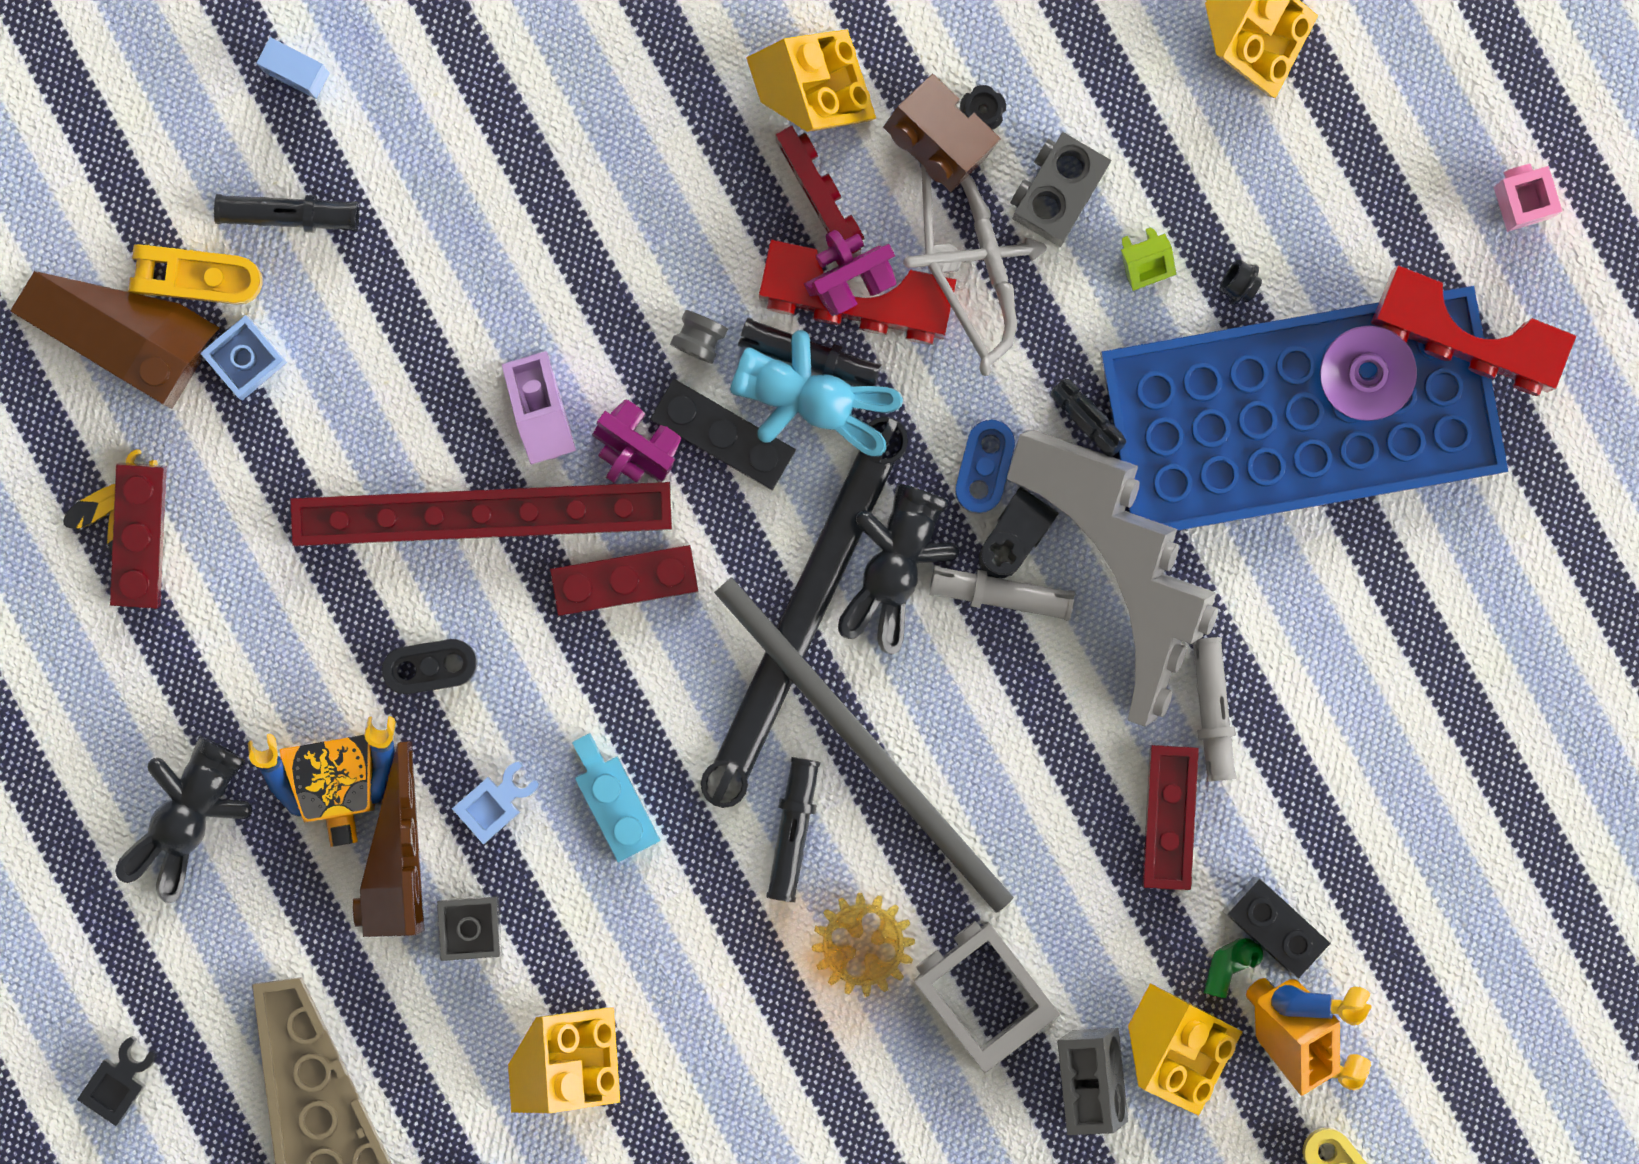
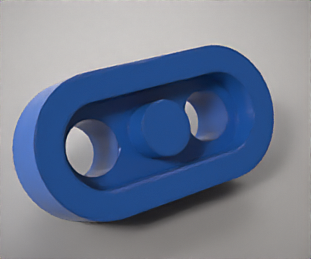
[955,420,1015,514]

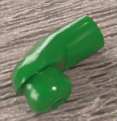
[1204,938,1264,999]

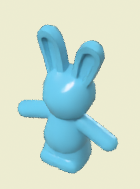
[730,330,903,456]

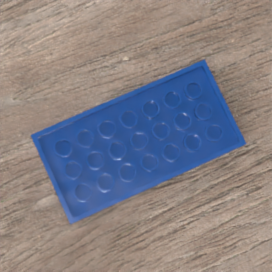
[1100,286,1508,531]

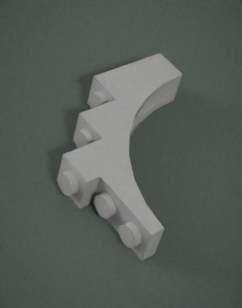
[1007,430,1218,727]

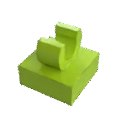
[1121,227,1177,291]

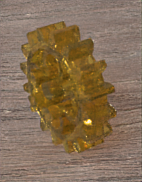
[812,892,915,997]

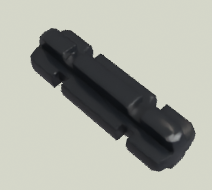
[1051,379,1126,457]

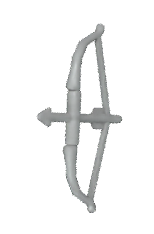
[903,164,1047,376]

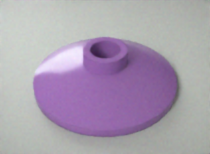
[1321,326,1417,421]

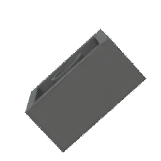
[437,896,502,961]

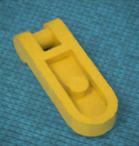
[128,244,263,305]

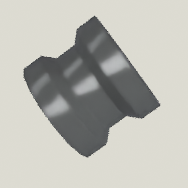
[670,310,728,364]

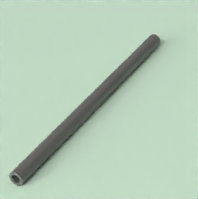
[714,577,1014,913]

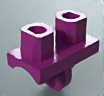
[804,230,896,316]
[592,399,681,483]

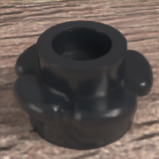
[960,85,1006,130]
[1219,259,1262,305]

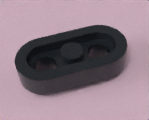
[382,639,478,694]

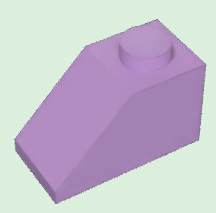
[502,351,576,464]

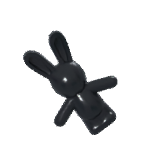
[838,484,959,655]
[115,736,253,903]

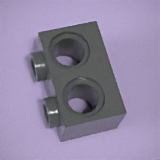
[1010,132,1112,247]
[1057,1028,1128,1135]

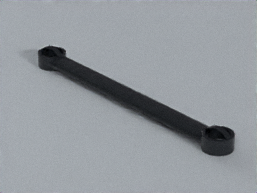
[700,417,908,808]

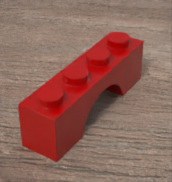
[759,240,957,345]
[1371,265,1577,396]

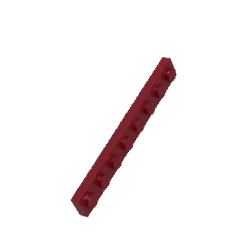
[290,482,672,547]

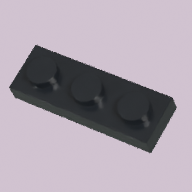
[650,378,796,491]

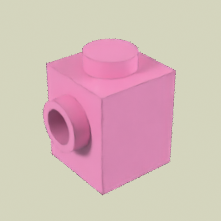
[1493,164,1562,232]

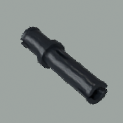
[214,194,360,233]
[738,317,882,386]
[766,757,821,903]

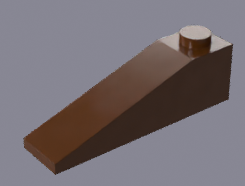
[10,271,221,409]
[353,742,425,937]

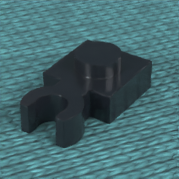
[77,1036,158,1126]

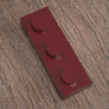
[775,125,865,258]
[110,462,167,609]
[550,545,699,616]
[1142,745,1199,890]

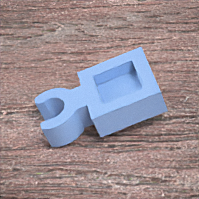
[452,761,539,844]

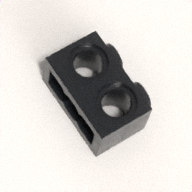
[1222,876,1331,979]

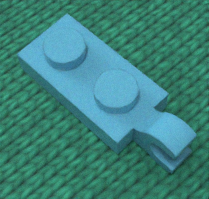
[572,733,661,863]

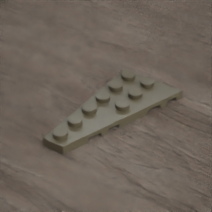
[252,977,392,1164]

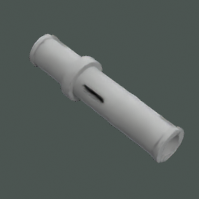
[929,565,1075,621]
[1192,637,1237,782]

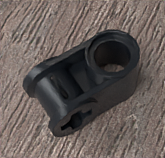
[979,486,1059,579]

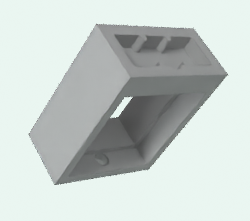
[913,921,1060,1073]

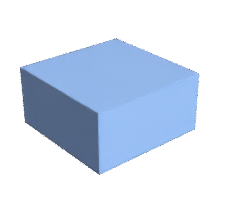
[256,37,330,99]
[200,315,287,401]

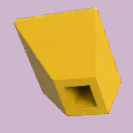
[1205,0,1318,98]
[746,29,876,132]
[1128,983,1243,1116]
[508,1007,620,1114]

